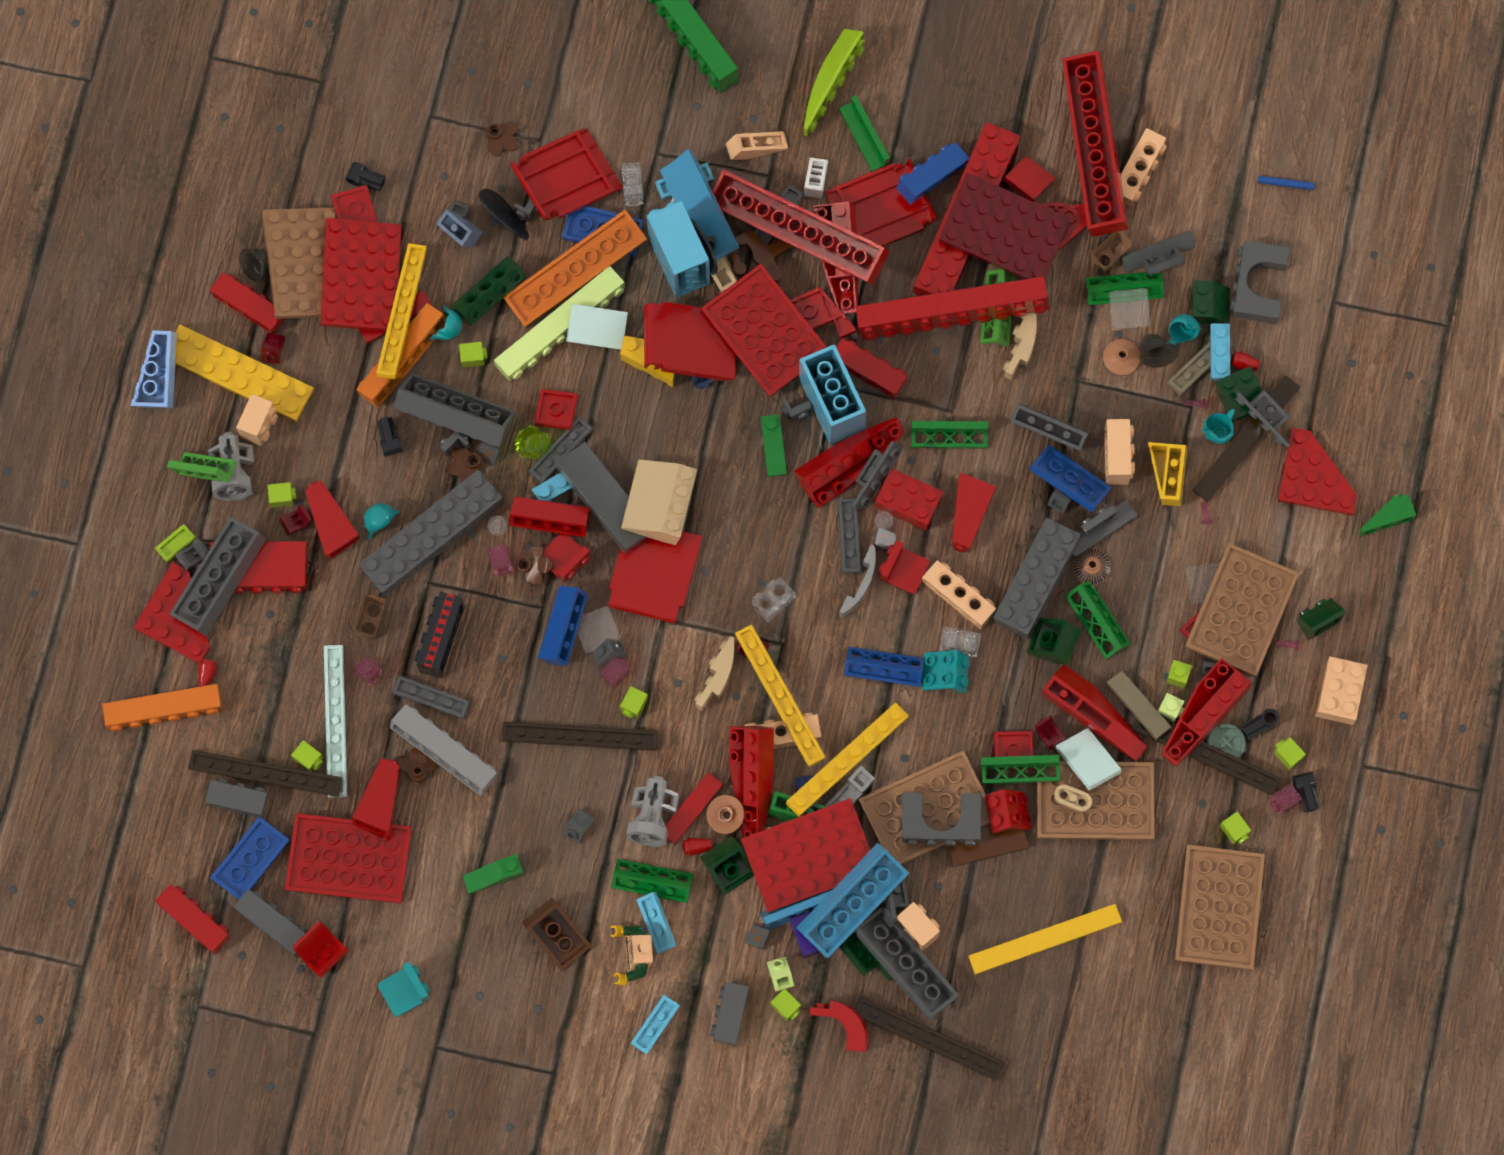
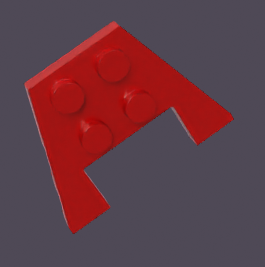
[790,287,857,338]

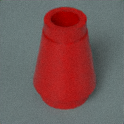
[1230,351,1260,371]
[198,659,217,686]
[682,838,712,857]

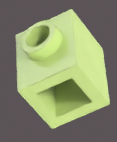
[1158,693,1185,723]
[767,957,794,991]

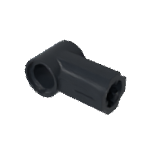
[345,162,386,192]
[376,417,403,457]
[1240,709,1279,741]
[1293,772,1320,813]

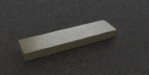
[1167,341,1234,396]
[1107,671,1171,740]

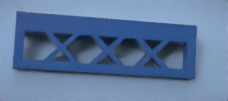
[844,647,925,687]

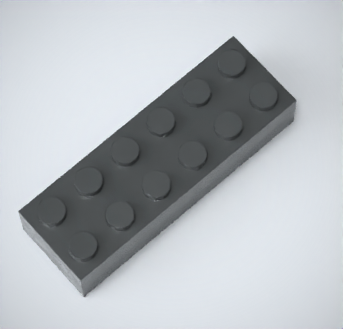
[394,373,516,447]
[993,518,1081,639]

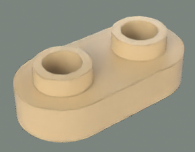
[1054,785,1092,812]

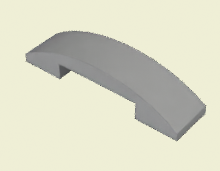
[839,545,876,618]
[825,766,875,807]

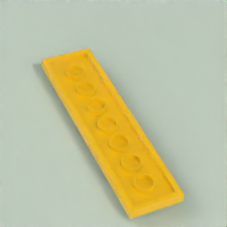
[175,325,314,422]

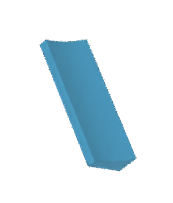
[660,149,740,261]
[796,843,909,958]
[759,888,834,930]

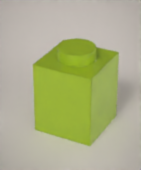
[459,342,488,368]
[268,482,297,508]
[1166,660,1192,688]
[620,686,648,719]
[1274,737,1306,771]
[291,740,323,772]
[1220,812,1251,845]
[770,988,801,1021]

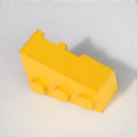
[620,335,676,387]
[1148,442,1187,507]

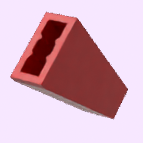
[951,472,996,553]
[305,480,360,561]
[352,758,400,839]

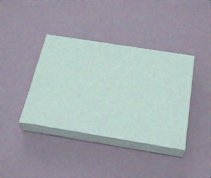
[566,304,628,350]
[1056,728,1121,790]

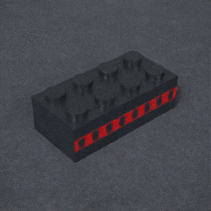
[415,591,465,679]

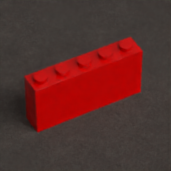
[210,541,308,594]

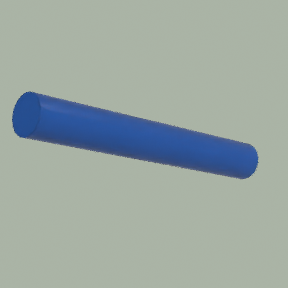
[1258,175,1315,190]

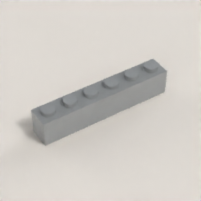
[390,704,497,796]

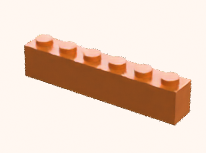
[356,303,447,408]
[102,684,223,732]

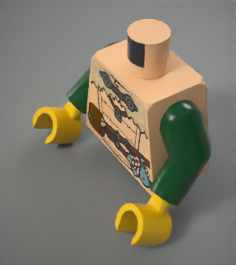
[610,925,653,986]

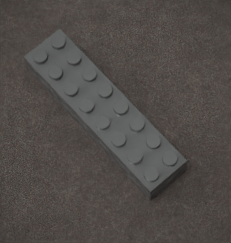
[359,470,504,598]

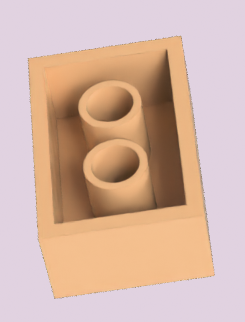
[1104,419,1135,485]
[1315,656,1368,725]

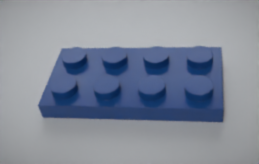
[562,206,644,257]
[1029,445,1112,512]
[210,817,290,900]

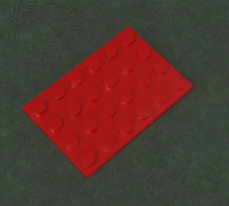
[320,218,401,332]
[701,264,827,398]
[741,798,870,912]
[285,813,412,904]

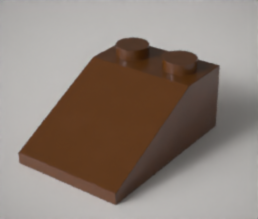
[522,898,592,971]

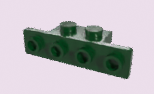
[839,932,893,981]

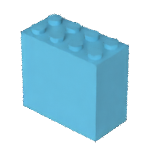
[647,201,710,299]
[799,344,866,446]

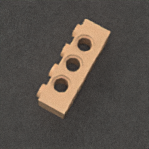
[1121,128,1167,206]
[922,560,996,630]
[744,713,821,749]

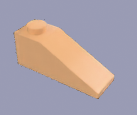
[726,131,788,161]

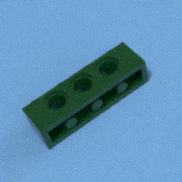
[451,257,527,326]

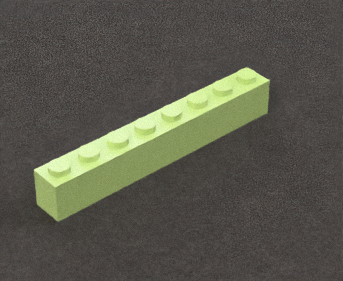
[494,266,625,382]

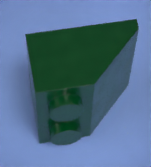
[1191,280,1230,324]
[1216,366,1262,422]
[1296,598,1346,641]
[1027,618,1081,665]
[700,836,754,895]

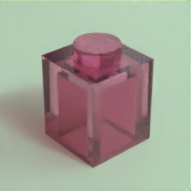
[487,544,513,576]
[354,656,383,686]
[599,656,630,689]
[1270,783,1302,815]

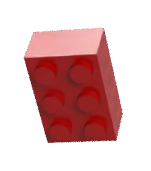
[875,468,943,531]

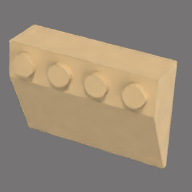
[621,459,697,545]

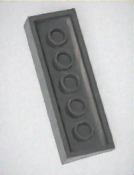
[555,442,647,554]
[169,517,267,636]
[854,906,959,1020]

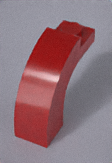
[810,1000,869,1052]

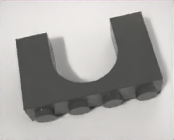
[1230,240,1290,324]
[902,793,981,846]

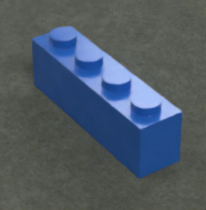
[896,142,970,205]
[538,586,588,666]

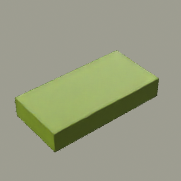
[155,524,196,563]

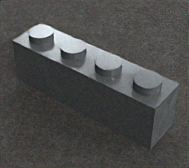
[1010,403,1089,451]
[234,889,308,957]

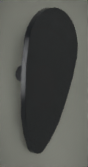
[479,189,529,240]
[690,218,718,275]

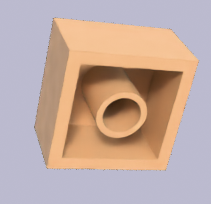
[236,394,278,447]
[896,902,940,952]

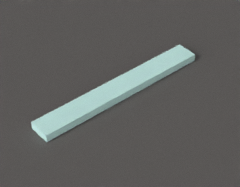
[324,645,348,798]

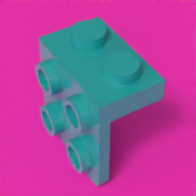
[922,650,970,693]
[378,962,430,1017]

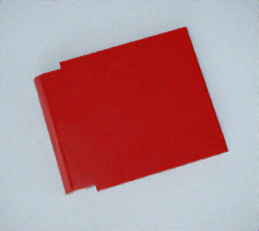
[510,128,624,221]
[825,159,938,247]
[644,301,736,381]
[608,531,702,624]

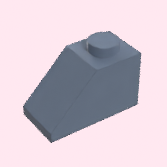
[436,209,483,247]

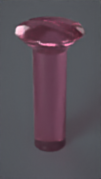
[1182,399,1206,410]
[1201,502,1213,525]
[1276,640,1299,651]

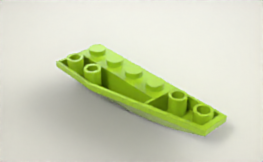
[804,29,865,137]

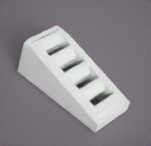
[804,157,828,198]

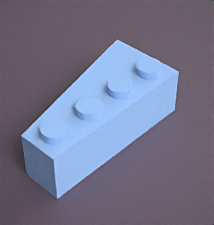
[130,330,177,409]

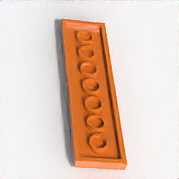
[503,210,648,328]

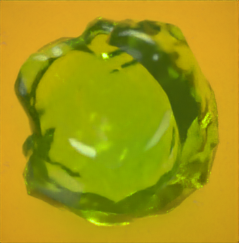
[515,425,551,459]

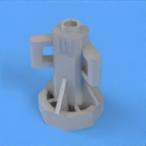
[208,432,254,502]
[626,776,680,847]

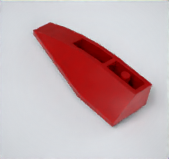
[813,201,859,314]
[794,417,904,508]
[1161,658,1251,767]
[1041,664,1147,762]
[729,726,774,838]

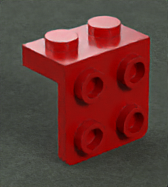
[542,534,591,583]
[879,540,930,594]
[985,789,1031,833]
[293,921,349,978]

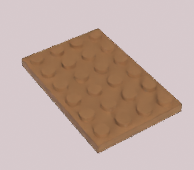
[262,208,337,319]
[1185,543,1299,678]
[858,750,990,865]
[1037,761,1155,840]
[1175,845,1265,971]

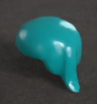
[430,304,463,341]
[1167,314,1200,348]
[1202,409,1235,444]
[364,503,399,539]

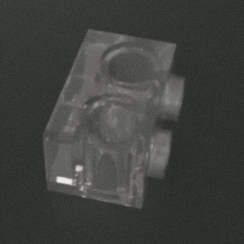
[621,162,644,206]
[752,577,796,623]
[939,627,981,657]

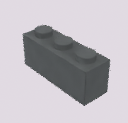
[205,779,269,819]
[710,982,749,1047]

